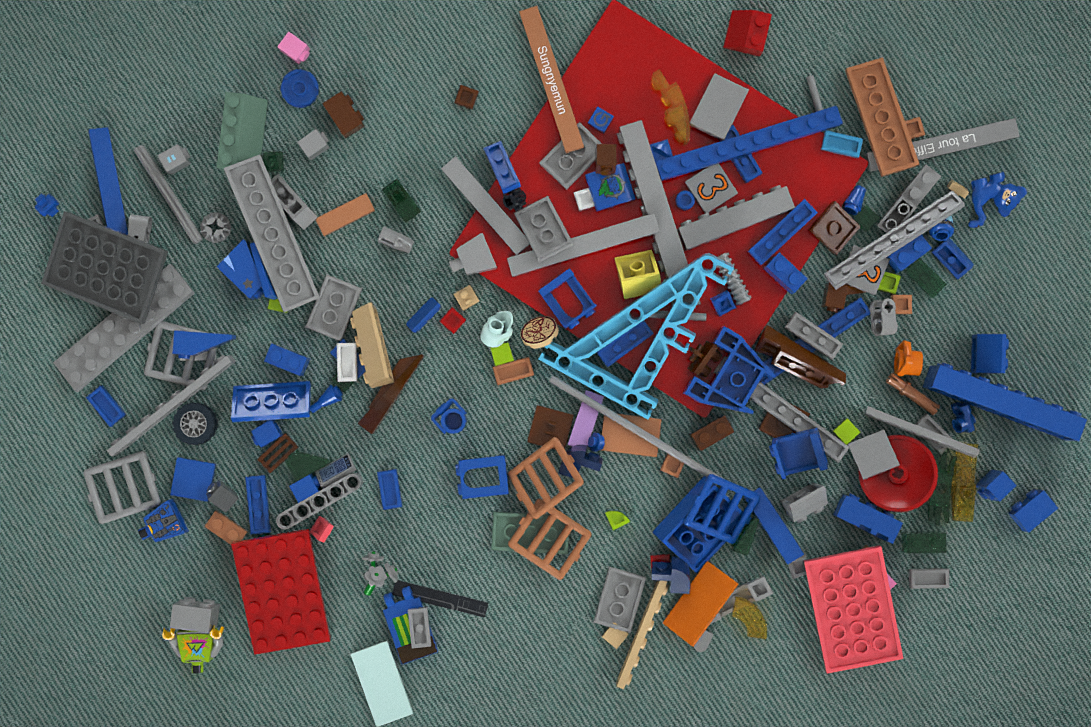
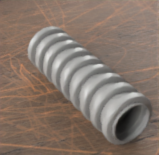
[716,253,752,305]

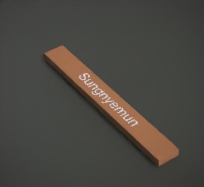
[519,6,584,154]

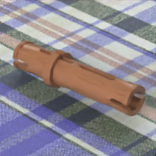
[886,373,940,415]

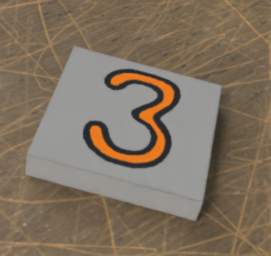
[685,164,738,214]
[846,245,890,295]

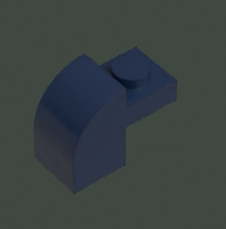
[558,445,603,478]
[652,557,690,594]

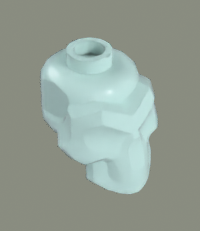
[480,311,513,348]

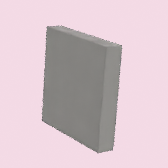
[848,429,900,480]

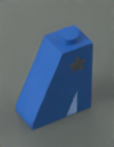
[217,239,264,300]

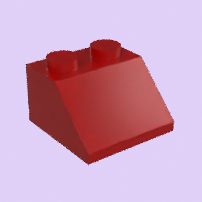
[723,10,772,57]

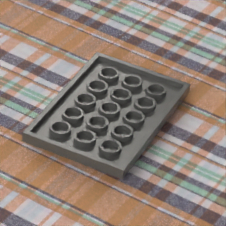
[41,211,168,324]

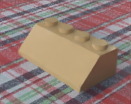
[350,302,394,388]

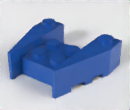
[683,326,775,414]

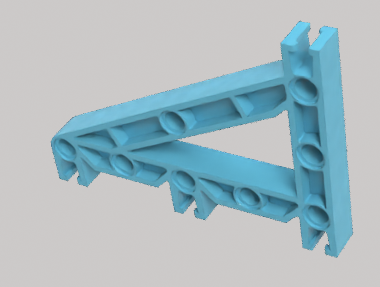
[538,253,734,420]

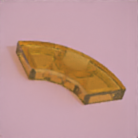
[732,596,767,639]

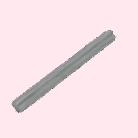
[134,145,203,244]

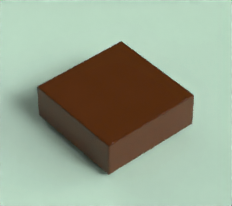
[454,85,479,110]

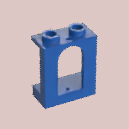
[538,268,597,330]
[455,455,509,499]

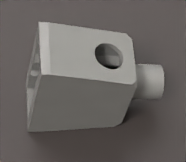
[449,233,497,276]

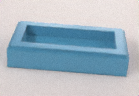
[821,130,863,158]

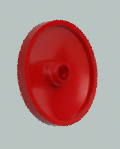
[859,435,938,513]

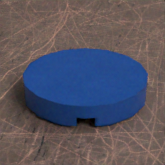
[280,69,319,108]

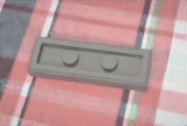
[784,312,843,360]

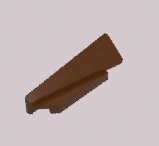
[755,325,846,389]
[358,354,425,434]

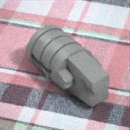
[378,226,414,253]

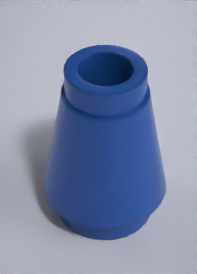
[843,185,866,215]

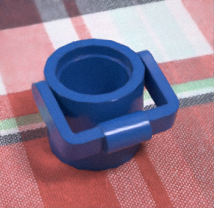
[431,399,467,434]

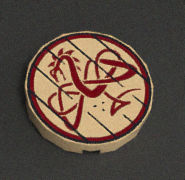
[520,316,559,349]

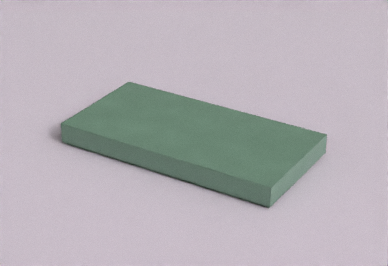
[491,511,570,554]

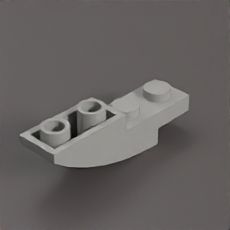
[877,164,941,233]

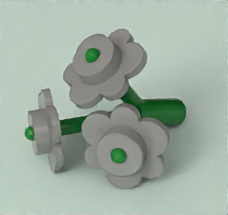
[362,552,398,596]

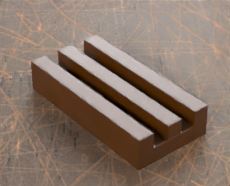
[257,433,299,474]

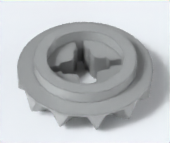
[200,212,231,243]

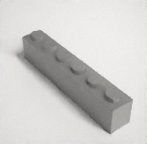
[677,185,795,251]

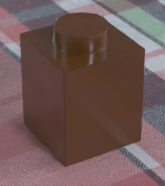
[595,144,616,176]
[821,283,848,313]

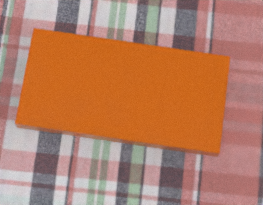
[663,561,738,647]

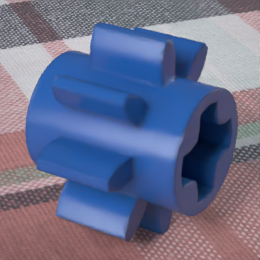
[34,193,59,217]

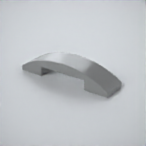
[710,576,773,624]

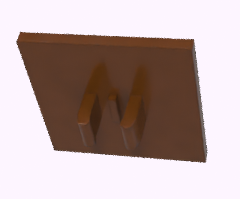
[527,405,574,450]

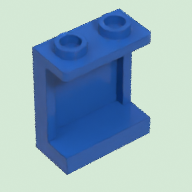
[769,427,828,479]

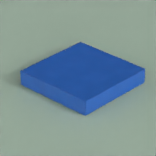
[170,457,216,502]

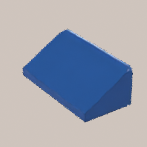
[932,238,974,280]
[406,297,442,333]

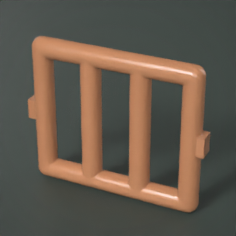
[508,437,584,519]
[508,498,592,580]

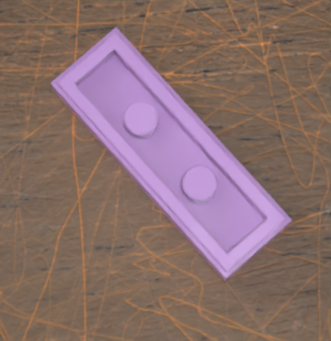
[568,390,604,449]

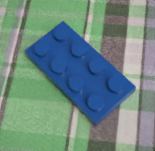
[231,381,311,422]

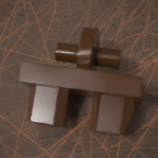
[687,341,722,377]

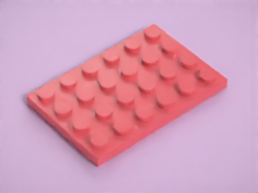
[803,545,903,674]

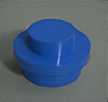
[588,433,605,452]

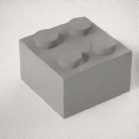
[170,597,220,633]

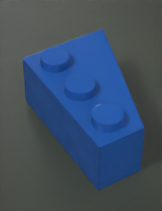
[833,493,903,544]

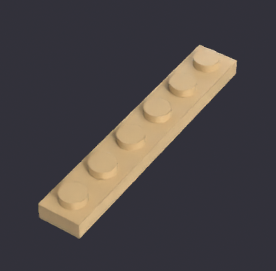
[616,580,669,689]

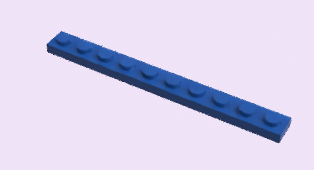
[655,106,843,181]

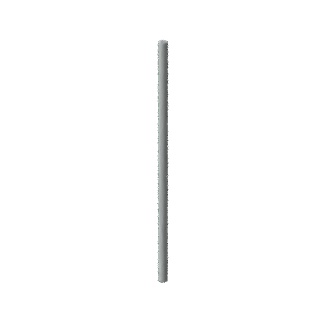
[549,375,731,491]

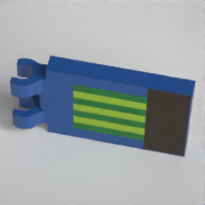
[383,586,438,665]

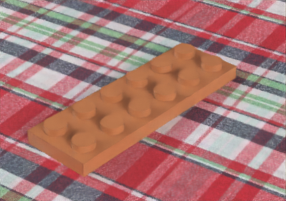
[845,57,919,177]

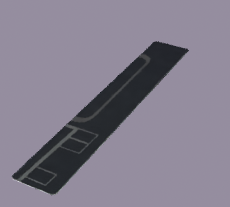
[392,580,488,617]

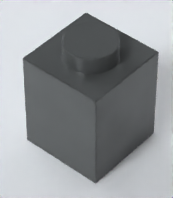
[206,479,239,513]

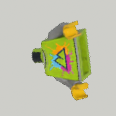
[162,625,224,673]

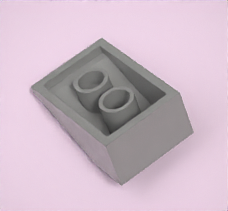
[780,483,828,523]

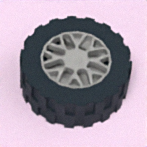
[172,403,218,445]

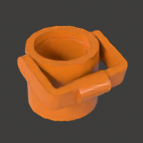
[894,340,923,376]

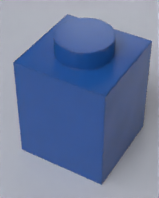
[251,419,284,448]
[289,474,321,503]

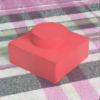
[309,516,334,543]

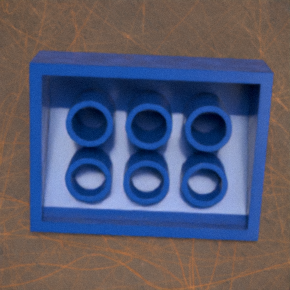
[652,476,743,573]

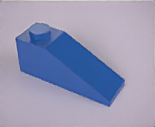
[172,331,236,359]

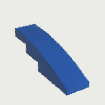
[744,487,804,564]

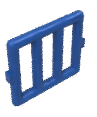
[684,474,760,544]

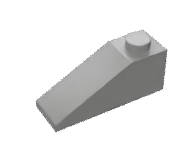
[271,174,318,230]

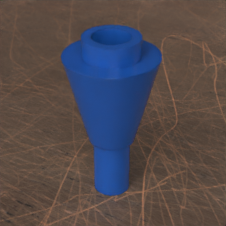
[310,385,343,413]

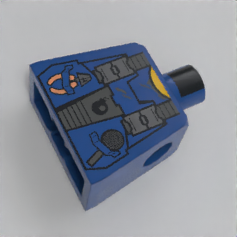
[138,499,189,542]

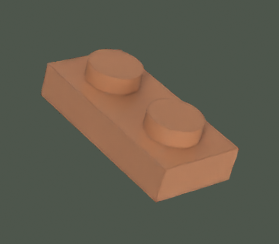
[204,510,248,545]

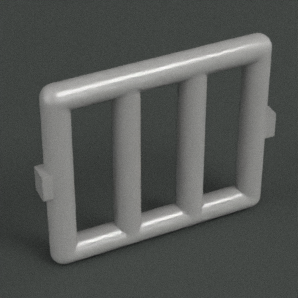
[144,321,217,390]
[83,451,161,524]

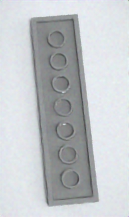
[224,155,320,312]
[53,264,195,392]

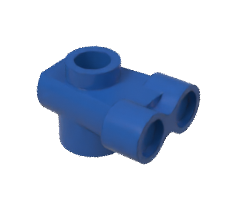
[951,402,976,433]

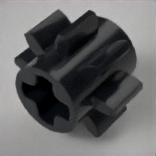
[503,188,526,212]

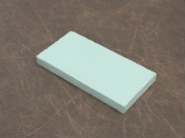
[351,640,413,727]

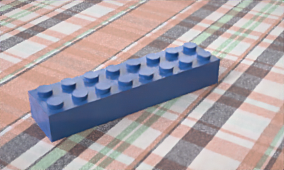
[922,363,1087,441]

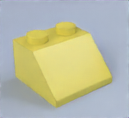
[615,250,661,299]

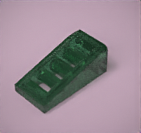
[731,517,759,556]

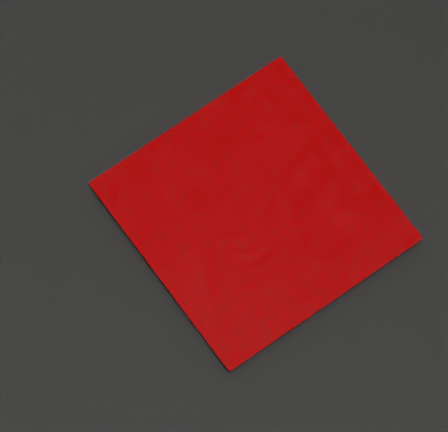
[449,0,868,418]

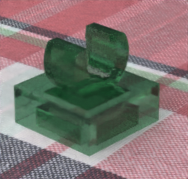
[263,151,284,172]

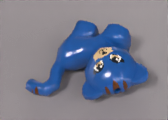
[968,172,1027,228]

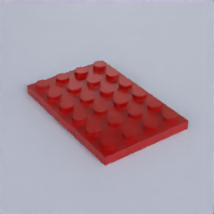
[231,529,331,655]

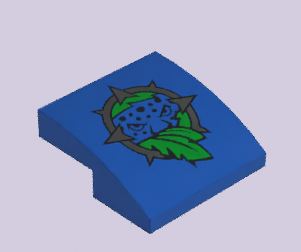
[585,163,636,211]

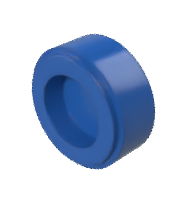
[675,191,695,210]

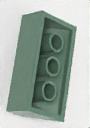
[217,92,268,172]

